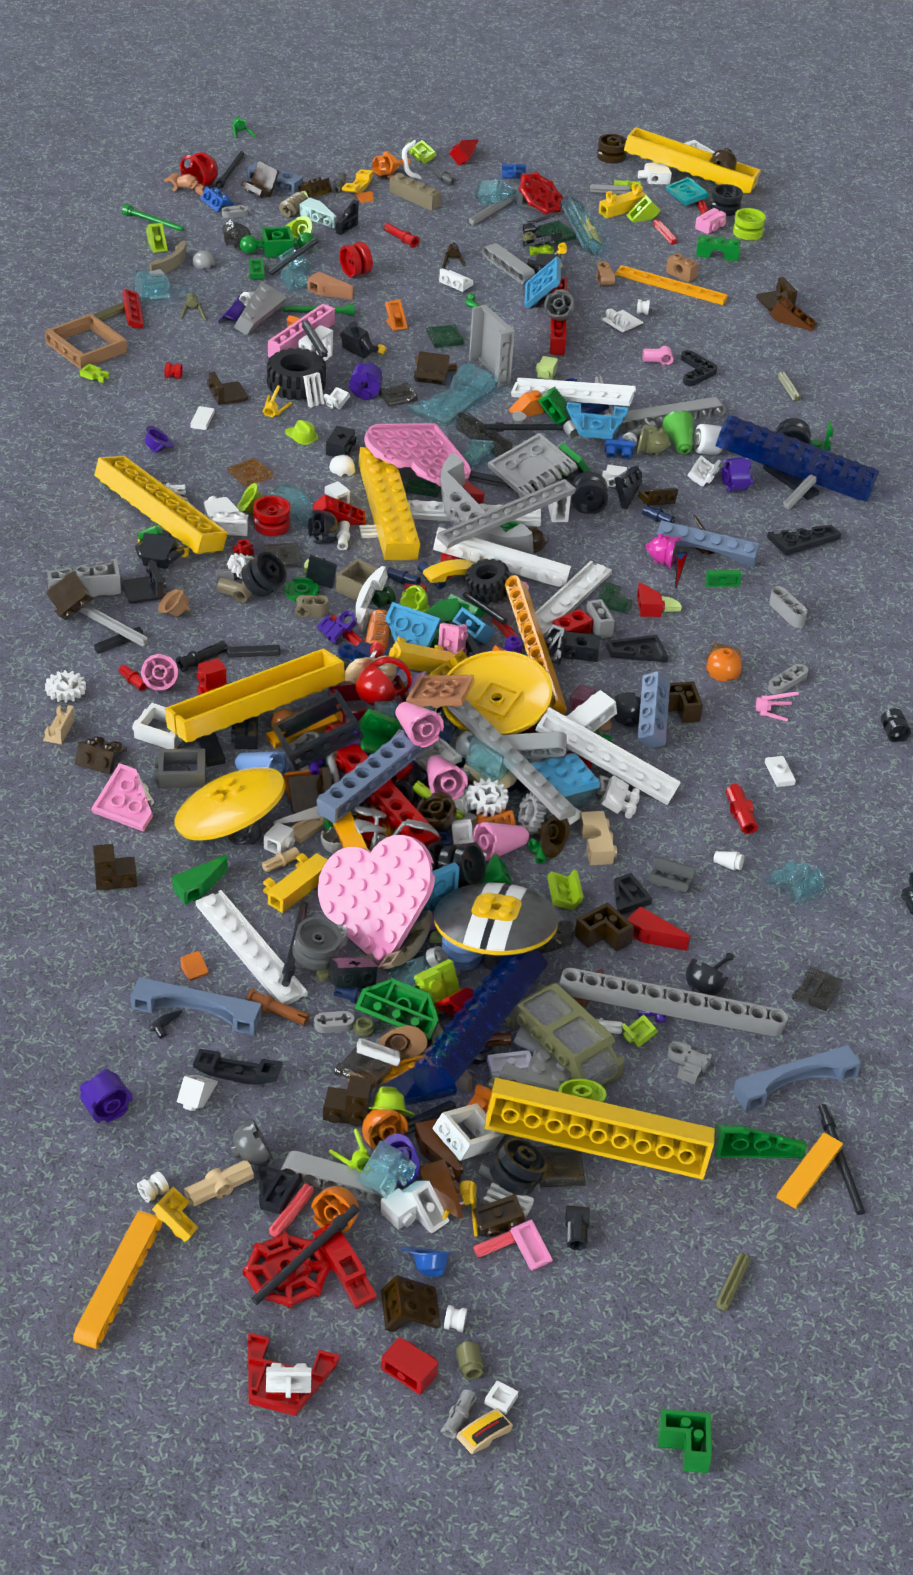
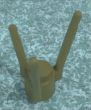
[180,292,206,320]

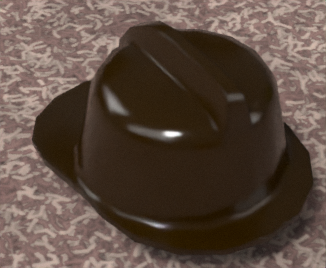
[528,526,549,553]
[539,815,570,858]

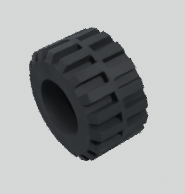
[466,558,510,603]

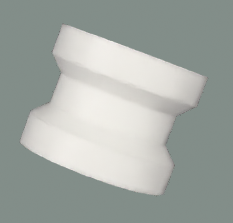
[636,299,650,315]
[444,1305,467,1333]

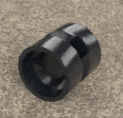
[880,708,911,742]

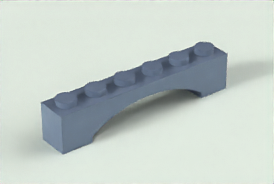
[656,520,759,567]
[131,977,261,1035]
[733,1045,861,1112]

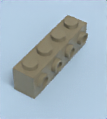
[389,173,441,211]

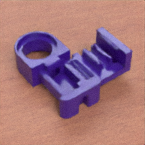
[317,611,357,645]

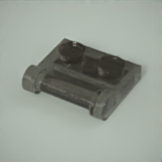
[378,383,418,406]
[792,967,843,1011]
[334,1047,392,1093]

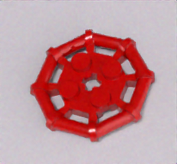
[518,171,563,215]
[242,1232,332,1308]

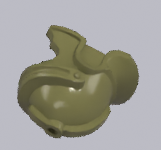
[637,423,671,456]

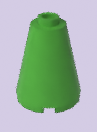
[663,410,694,455]

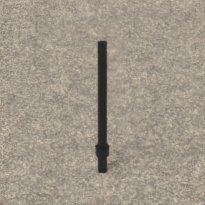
[215,151,245,189]
[484,422,564,432]
[282,901,308,987]
[818,1104,865,1215]
[251,1204,360,1305]

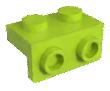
[407,140,437,164]
[547,870,584,910]

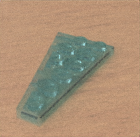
[407,376,498,427]

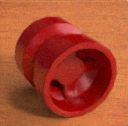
[164,362,183,379]

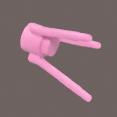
[756,692,799,721]

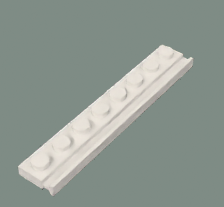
[511,378,636,406]
[408,500,541,526]
[433,527,571,587]
[518,561,612,637]
[535,707,681,805]
[196,890,307,1005]

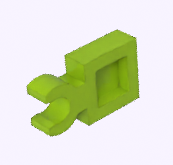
[529,244,554,256]
[80,364,109,383]

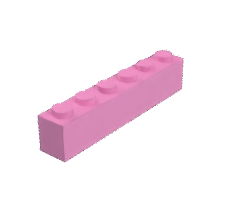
[268,304,335,357]

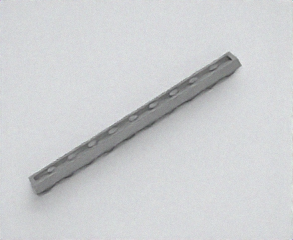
[437,479,576,548]
[448,699,577,820]

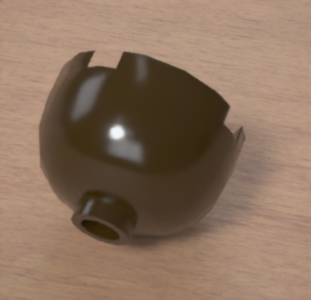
[709,148,737,171]
[417,792,457,831]

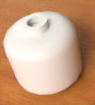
[693,424,726,455]

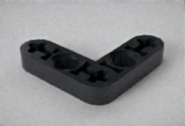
[681,350,717,386]

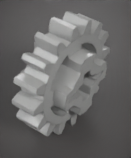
[518,792,546,835]

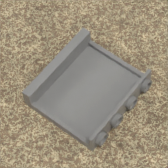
[469,304,515,387]

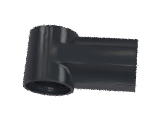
[565,1206,590,1250]

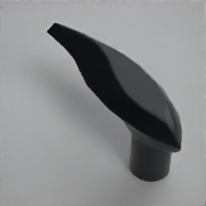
[149,1010,182,1039]

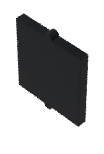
[306,555,337,588]

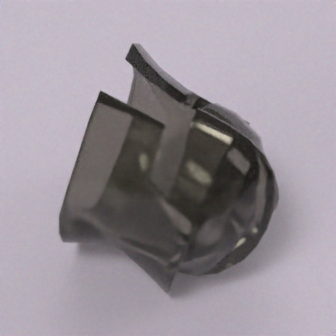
[222,219,251,250]

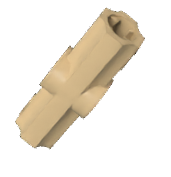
[184,1160,254,1207]

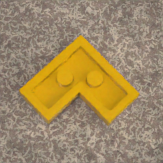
[152,1186,199,1242]

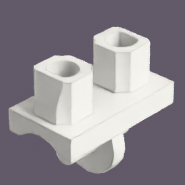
[266,1363,311,1398]

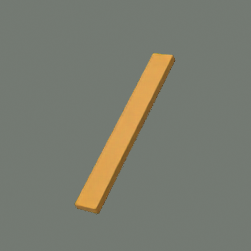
[615,265,728,305]

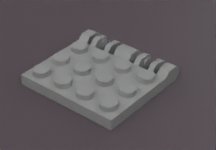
[488,433,578,498]

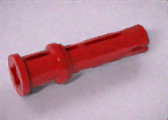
[383,222,420,248]

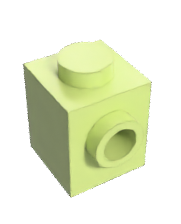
[536,356,558,380]

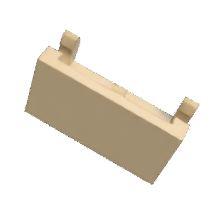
[43,705,74,744]

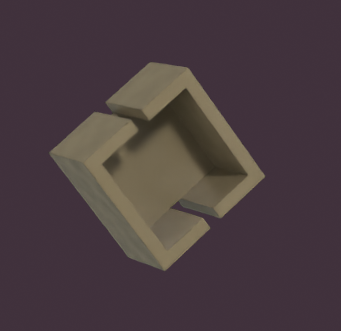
[336,558,385,601]

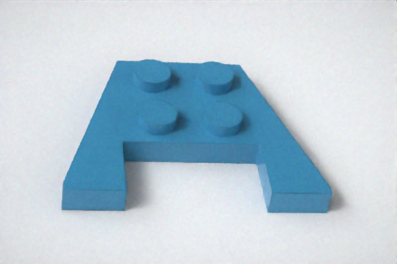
[566,402,628,439]

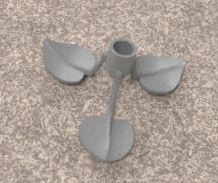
[354,806,439,851]

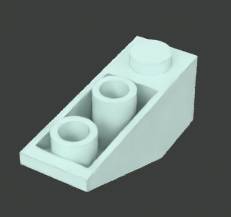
[300,198,336,229]

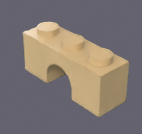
[579,811,617,866]

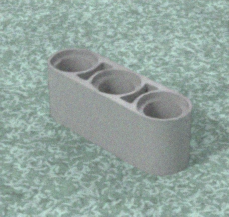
[769,586,807,628]

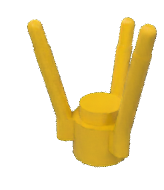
[262,385,292,417]
[442,1180,478,1237]

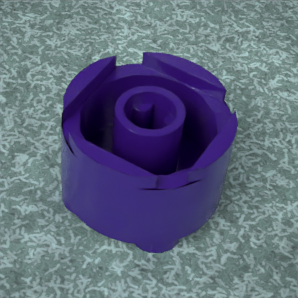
[349,363,383,400]
[721,457,753,492]
[80,1069,133,1123]

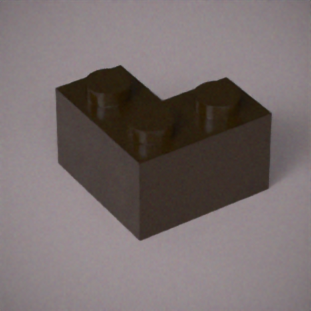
[668,681,703,723]
[93,844,137,890]
[574,902,634,951]
[323,1075,373,1127]

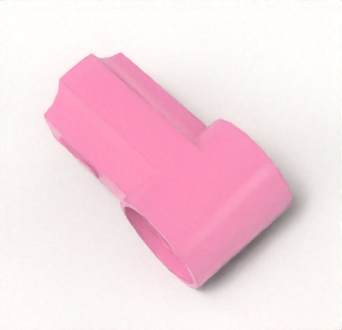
[642,346,673,365]

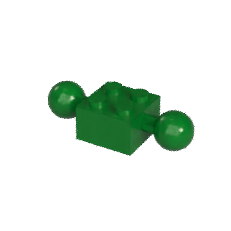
[240,226,314,258]

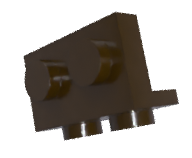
[298,177,332,198]
[638,488,678,506]
[472,1194,525,1237]

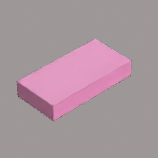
[510,1219,553,1271]

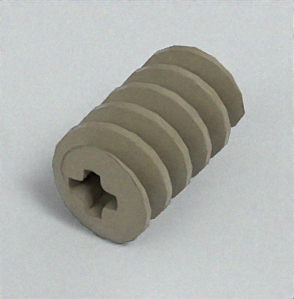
[279,192,308,218]

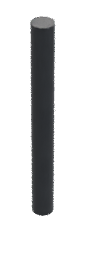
[269,237,319,275]
[463,592,508,625]

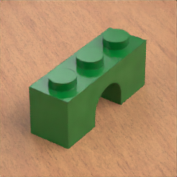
[696,235,741,262]

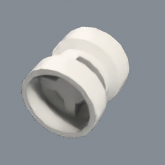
[137,1172,169,1203]

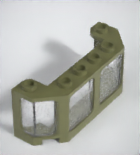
[501,983,625,1087]

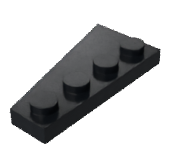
[767,525,841,555]

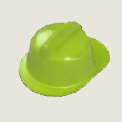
[286,216,313,238]
[285,420,318,445]
[236,483,264,513]
[368,1087,415,1117]

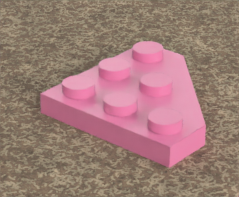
[91,763,153,832]

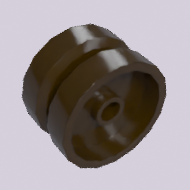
[597,134,627,164]

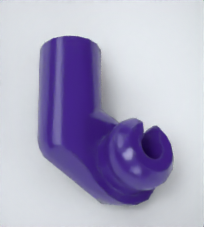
[309,757,326,775]
[637,1010,666,1023]

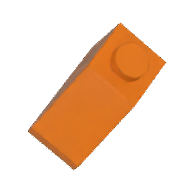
[509,390,544,417]

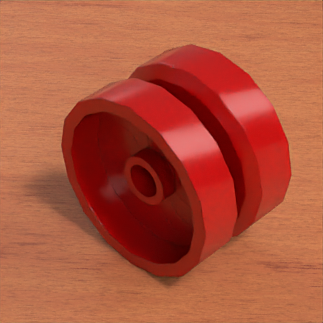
[339,241,373,278]
[253,495,291,536]

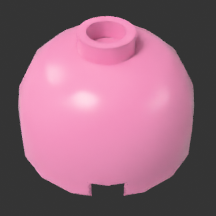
[141,654,178,691]

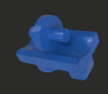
[501,164,526,179]
[605,434,635,459]

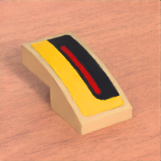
[456,1408,513,1454]

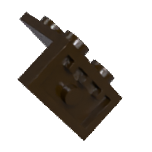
[756,277,798,311]
[414,351,450,385]
[381,1275,441,1332]

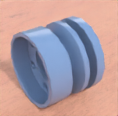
[441,936,484,971]

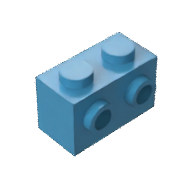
[452,607,496,644]

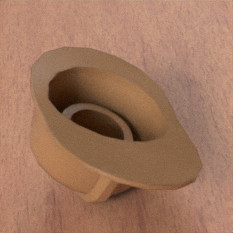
[158,589,190,617]
[378,1025,427,1061]

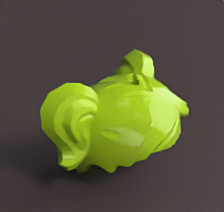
[400,585,431,613]

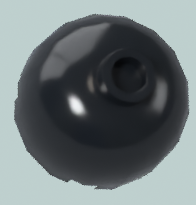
[308,510,339,544]
[613,692,641,727]
[686,959,728,996]

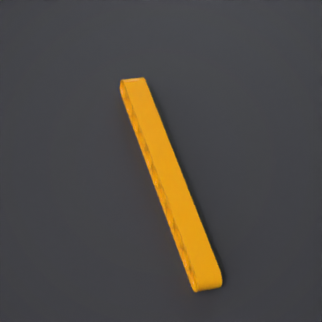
[505,575,567,715]

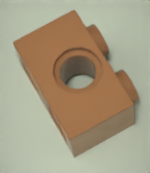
[666,253,699,283]

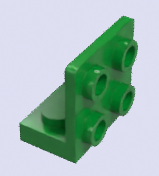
[358,709,402,754]

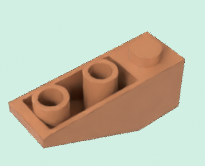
[308,271,354,299]

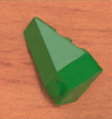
[714,1123,807,1159]

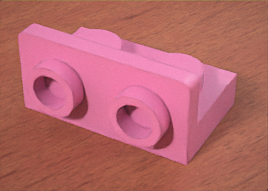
[438,623,468,655]

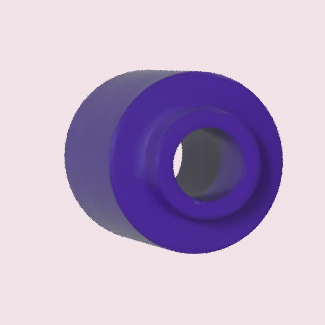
[504,636,523,654]

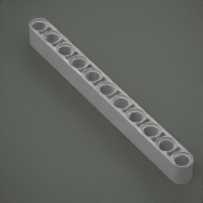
[563,397,726,440]
[559,968,788,1036]

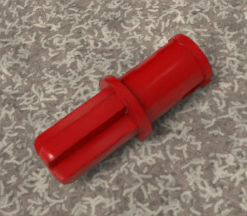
[118,665,147,691]

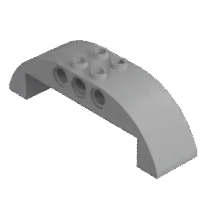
[440,452,534,555]

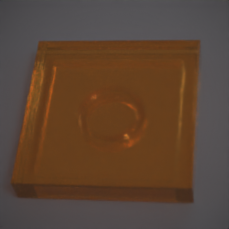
[227,458,273,487]

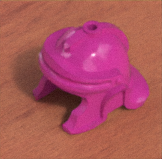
[645,533,682,569]

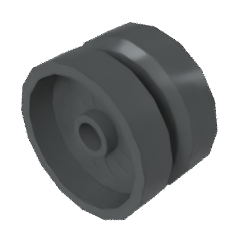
[292,916,342,970]

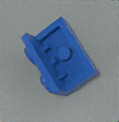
[201,187,234,212]

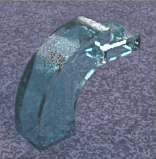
[268,484,315,524]

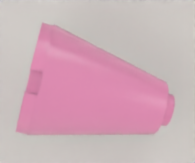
[395,702,444,747]
[426,755,468,800]
[473,822,529,861]

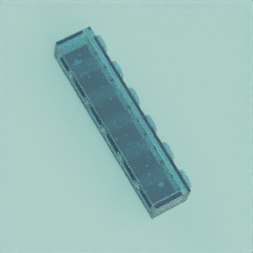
[562,196,605,256]

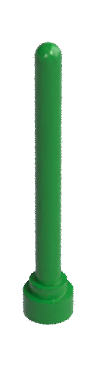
[122,204,184,231]
[283,304,354,316]

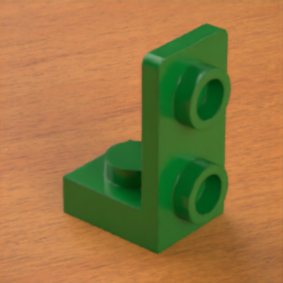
[808,421,834,455]

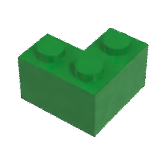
[658,1409,712,1473]

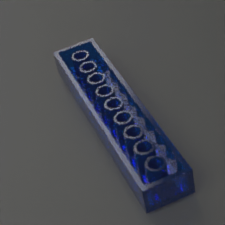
[715,415,880,502]
[410,948,548,1095]

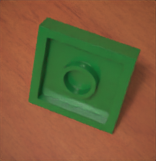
[558,443,592,479]

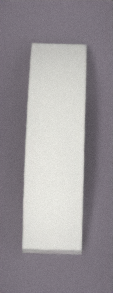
[356,566,388,633]

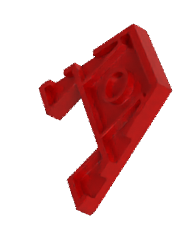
[248,1333,340,1416]

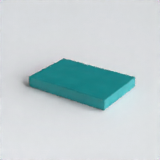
[666,177,709,206]

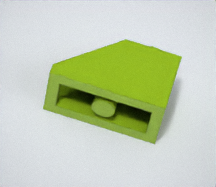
[626,195,661,222]
[146,223,168,253]

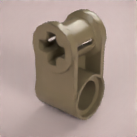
[295,595,329,618]

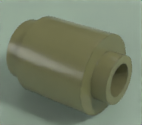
[456,1341,484,1380]

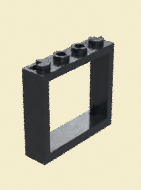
[272,692,365,771]

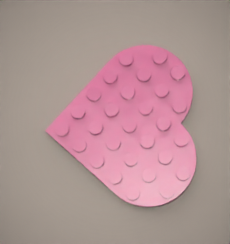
[364,423,471,486]
[318,835,435,965]

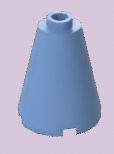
[235,751,290,778]

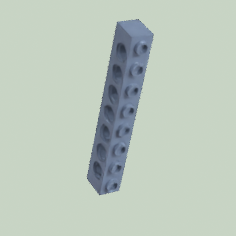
[317,730,433,823]

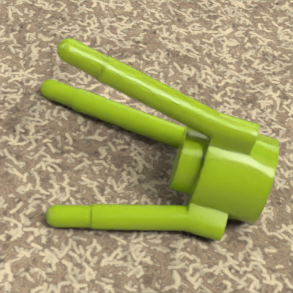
[329,1129,374,1173]

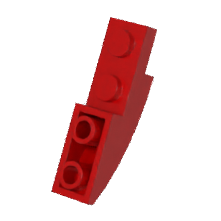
[312,1223,377,1309]

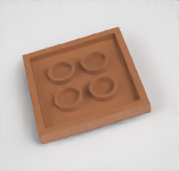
[406,675,475,708]

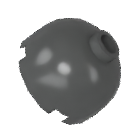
[544,289,575,321]
[231,1118,273,1164]

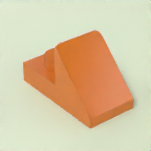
[385,299,408,331]

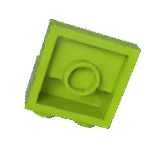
[414,959,460,1015]

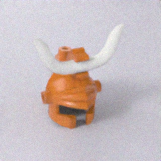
[372,140,422,179]

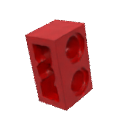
[552,609,593,634]

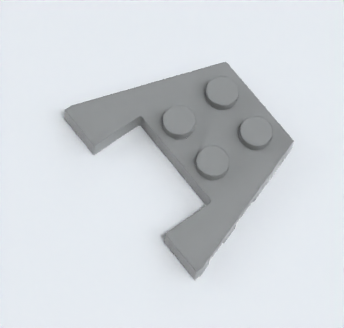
[499,1026,571,1092]

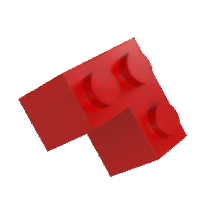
[197,658,227,695]

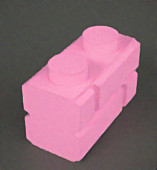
[695,208,726,234]

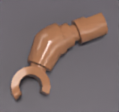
[164,173,205,196]

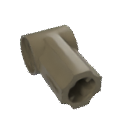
[217,578,253,603]

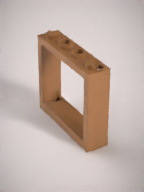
[45,314,127,369]

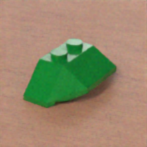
[355,979,439,1040]

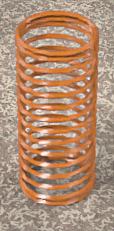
[364,610,391,658]

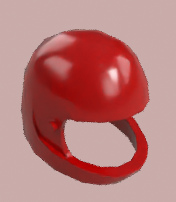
[180,152,218,188]
[355,656,412,706]

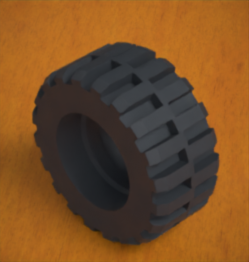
[267,348,326,400]

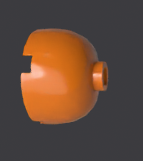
[706,648,742,682]
[362,1107,408,1152]
[311,1186,359,1233]

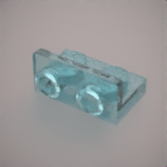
[278,247,309,274]
[280,265,308,291]

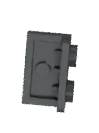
[648,857,695,893]

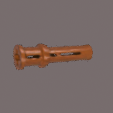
[246,988,310,1026]

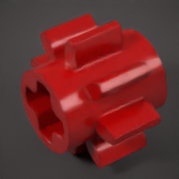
[233,539,254,556]

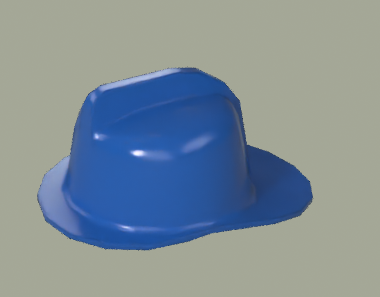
[400,1246,453,1277]

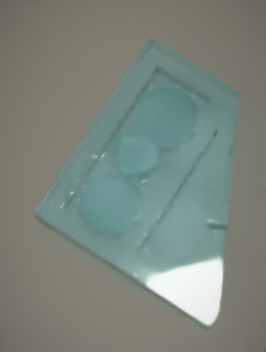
[462,439,494,465]

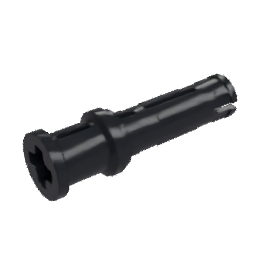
[176,640,228,672]

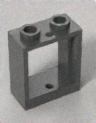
[155,749,206,788]

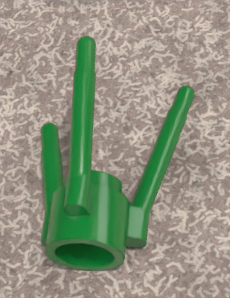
[232,116,257,138]

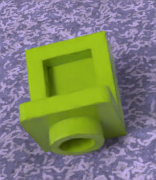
[621,1015,658,1047]

